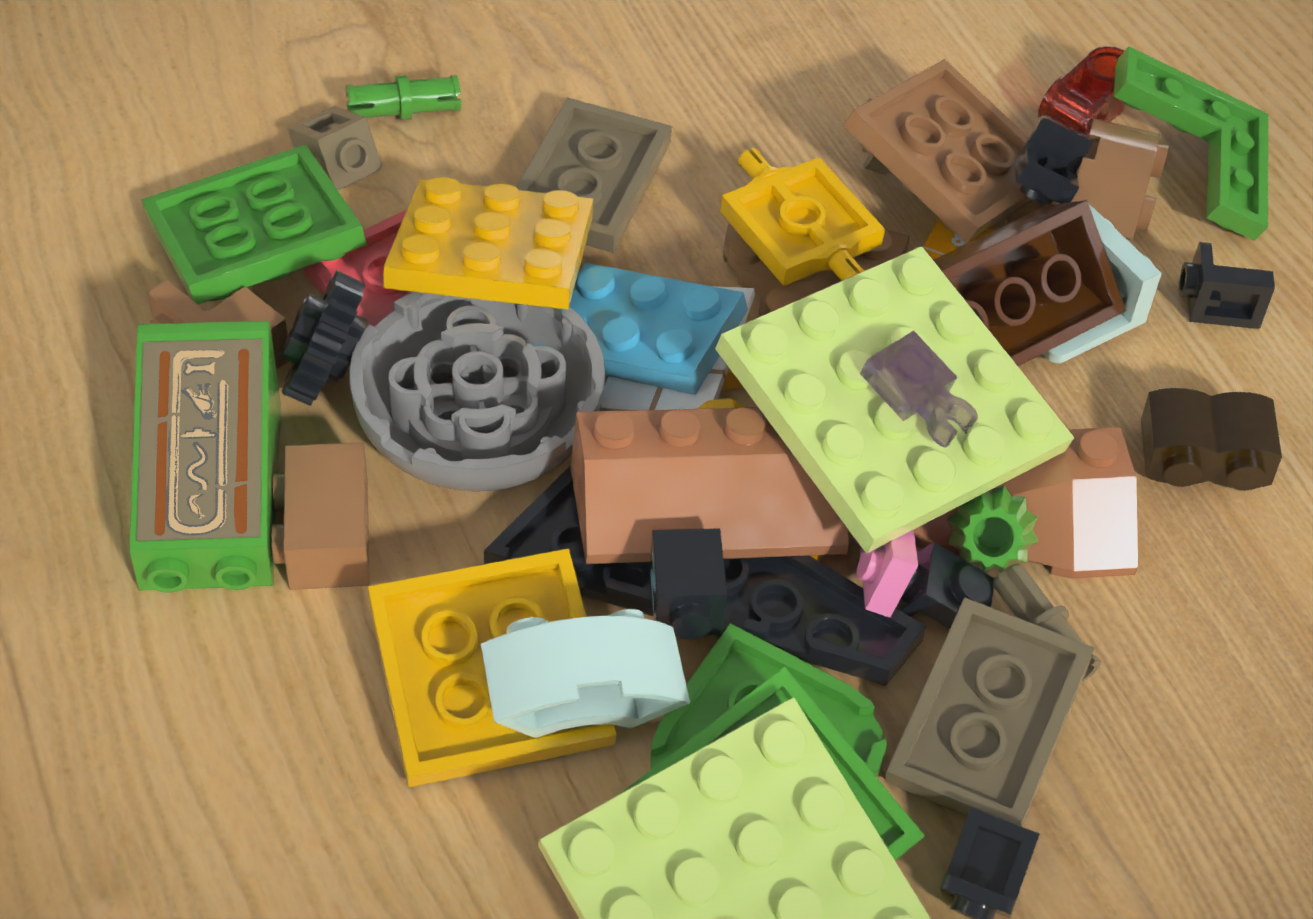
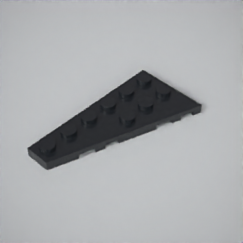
[483,465,926,686]

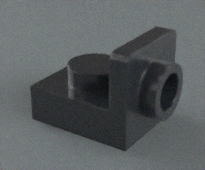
[1179,242,1275,329]

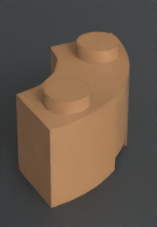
[1072,118,1169,241]

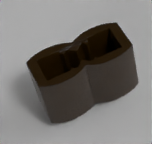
[1141,388,1282,491]

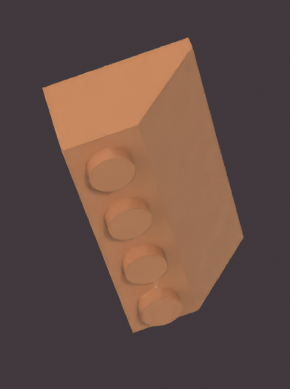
[570,407,849,564]

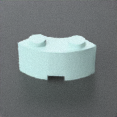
[481,609,690,738]

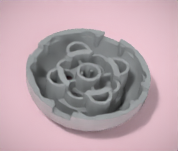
[350,292,605,492]

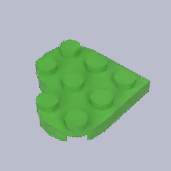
[650,623,887,778]

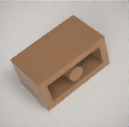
[272,442,370,590]

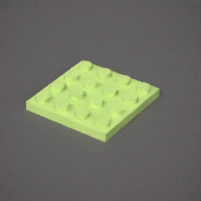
[715,246,1074,554]
[538,697,930,919]

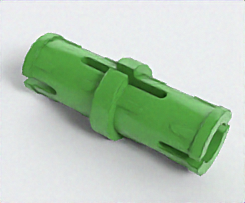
[346,75,461,120]

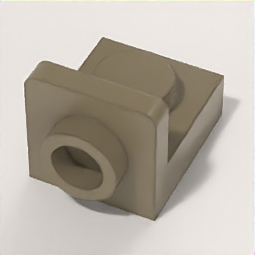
[287,106,382,190]

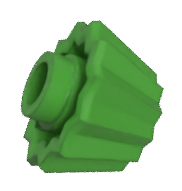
[947,485,1039,573]

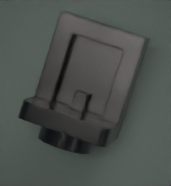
[1014,115,1092,206]
[896,542,995,629]
[940,807,1040,919]

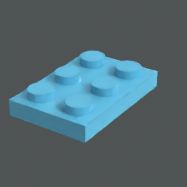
[533,263,748,395]

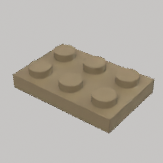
[516,98,672,253]
[885,597,1094,827]

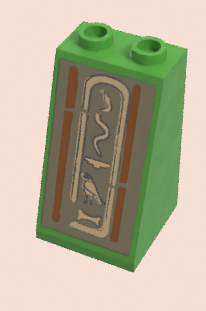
[129,321,281,593]

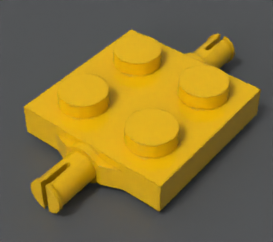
[720,147,885,286]

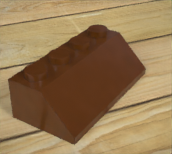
[933,200,1126,366]

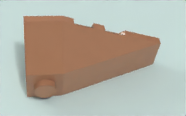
[913,427,1138,579]

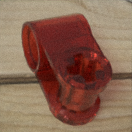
[1038,46,1126,137]

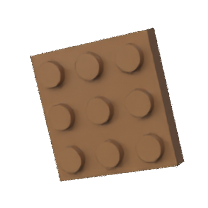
[843,59,1031,243]

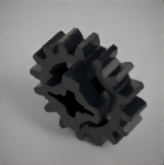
[279,270,368,406]

